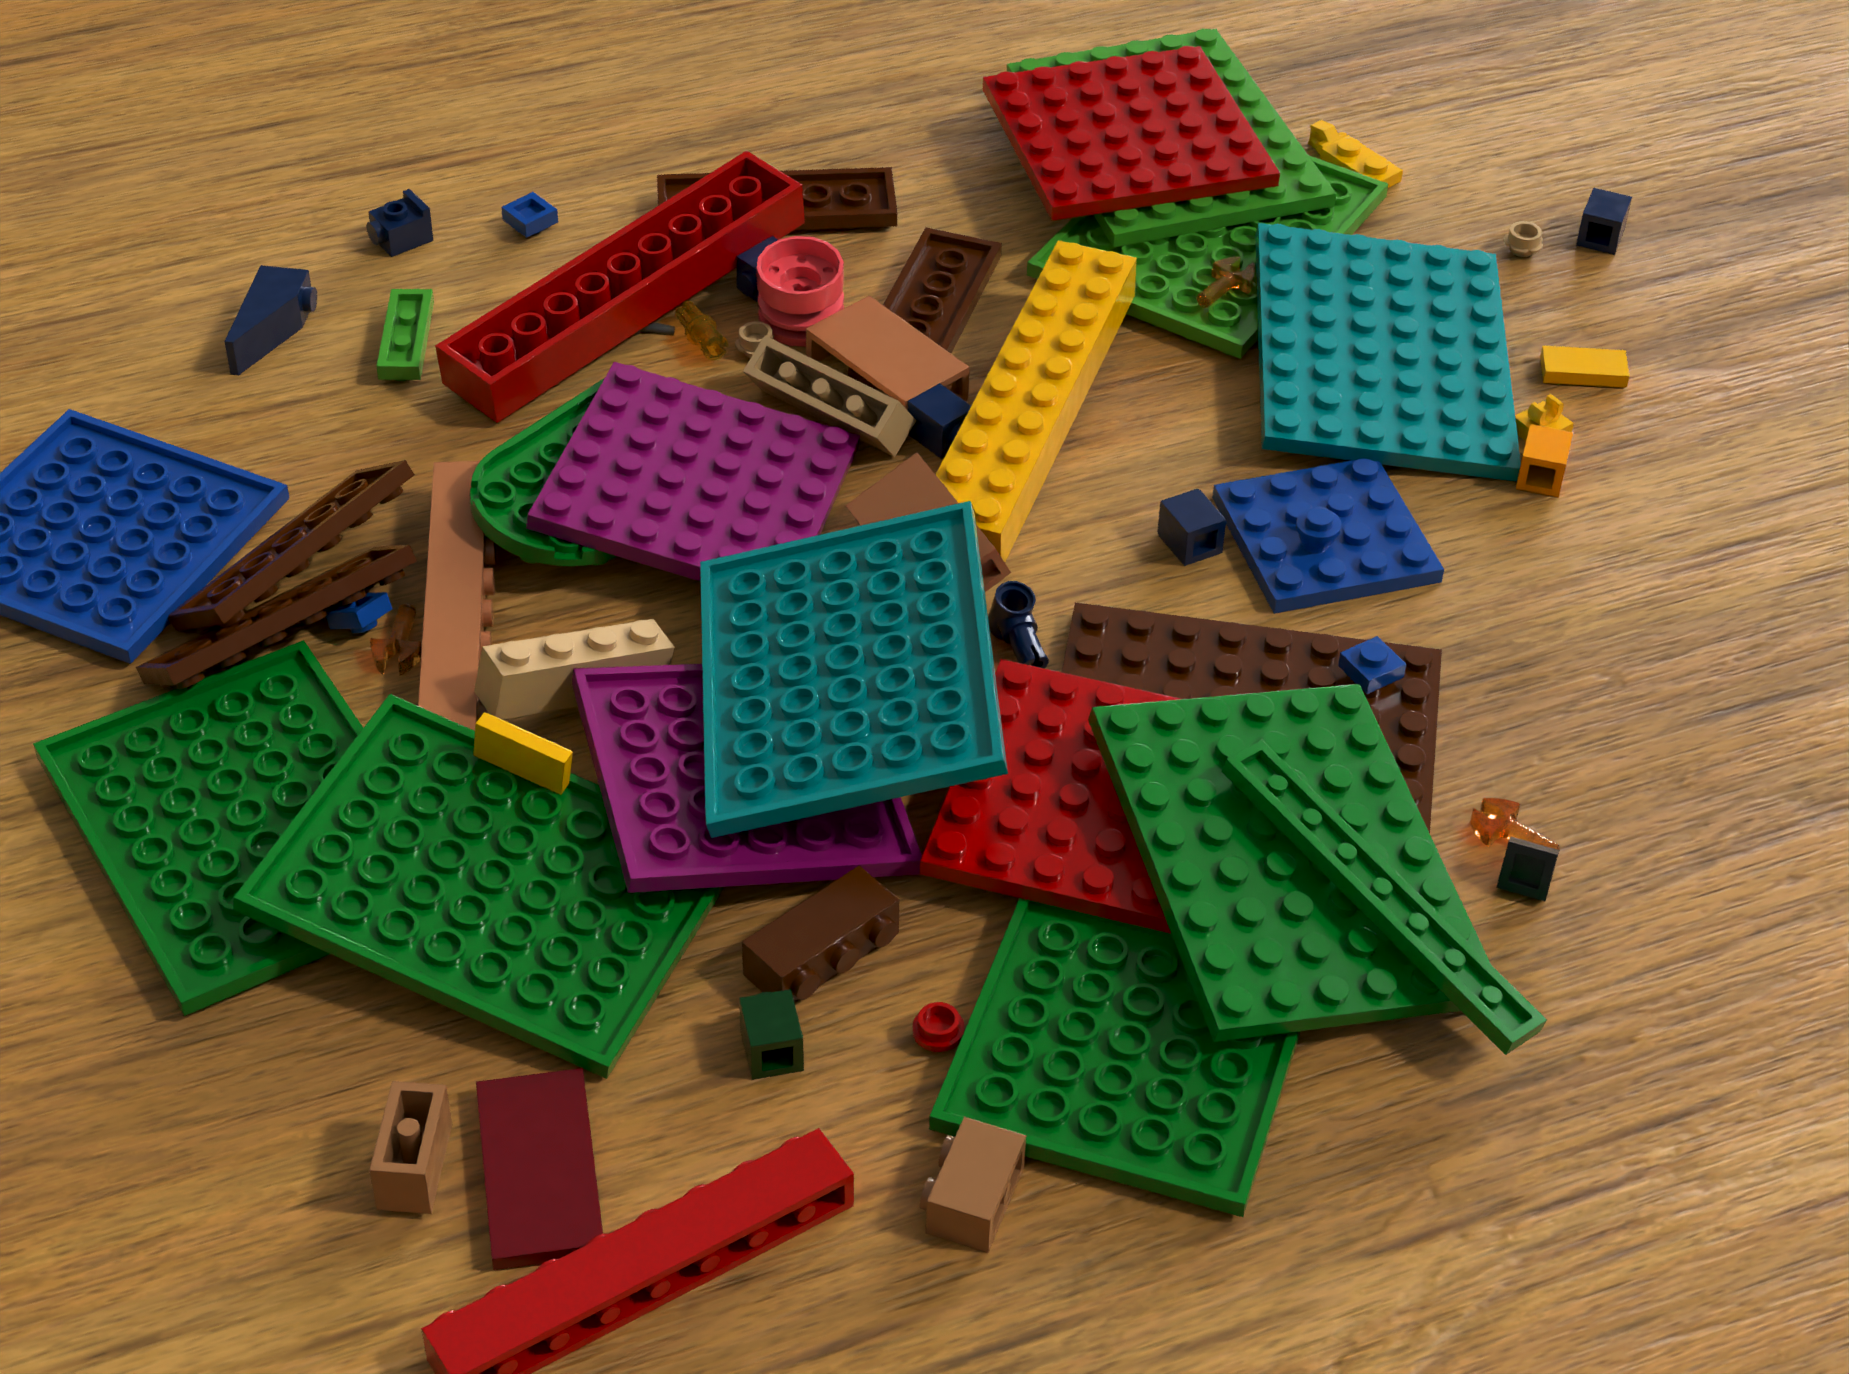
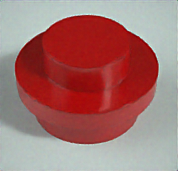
[912,1002,965,1052]

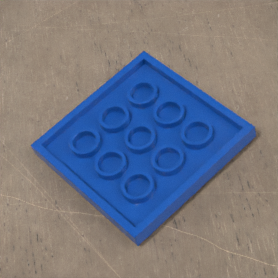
[1212,458,1444,614]

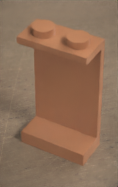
[806,295,970,410]
[845,452,1011,592]

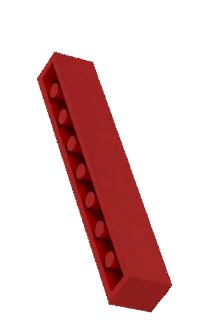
[421,1128,854,1374]

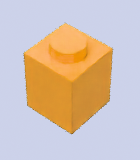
[1516,424,1573,498]

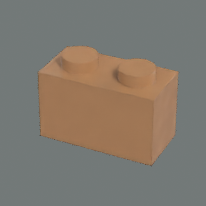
[369,1081,452,1214]
[920,1117,1026,1253]

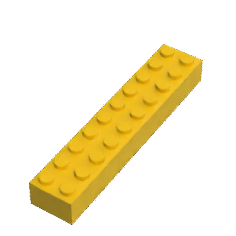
[936,240,1137,562]

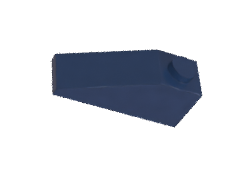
[224,265,317,375]

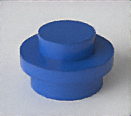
[1296,507,1342,548]

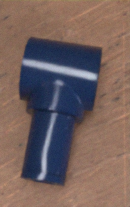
[988,581,1049,669]

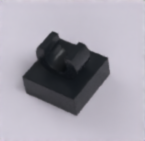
[1496,837,1560,901]

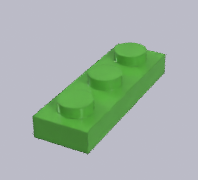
[376,289,434,381]

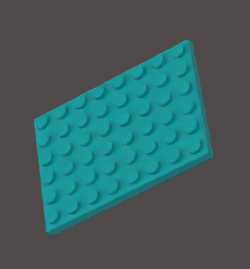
[1255,223,1521,482]
[700,501,1008,838]

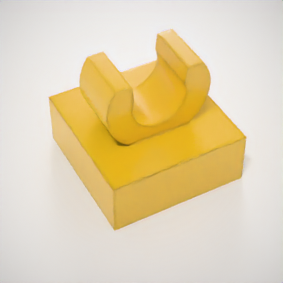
[1515,394,1574,441]

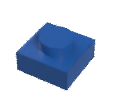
[501,192,558,238]
[325,592,393,633]
[1338,636,1406,694]

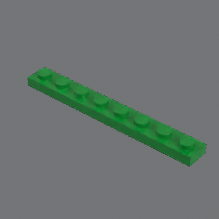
[1221,739,1547,1055]

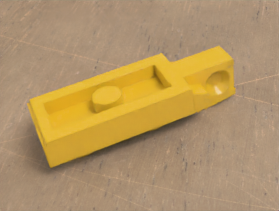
[1308,120,1403,188]

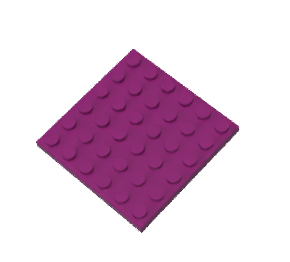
[526,362,860,582]
[572,664,922,893]

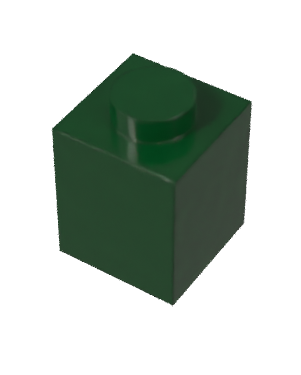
[739,989,804,1080]

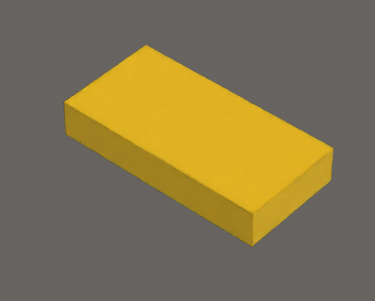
[1540,345,1630,388]
[473,712,573,795]

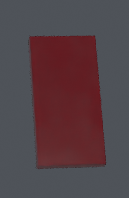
[476,1068,603,1270]

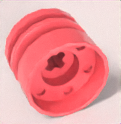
[756,236,844,347]

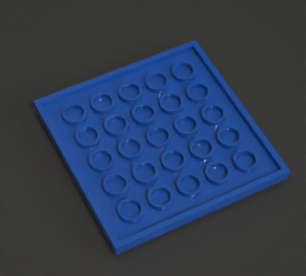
[0,409,290,664]

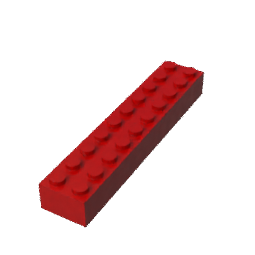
[435,150,805,423]

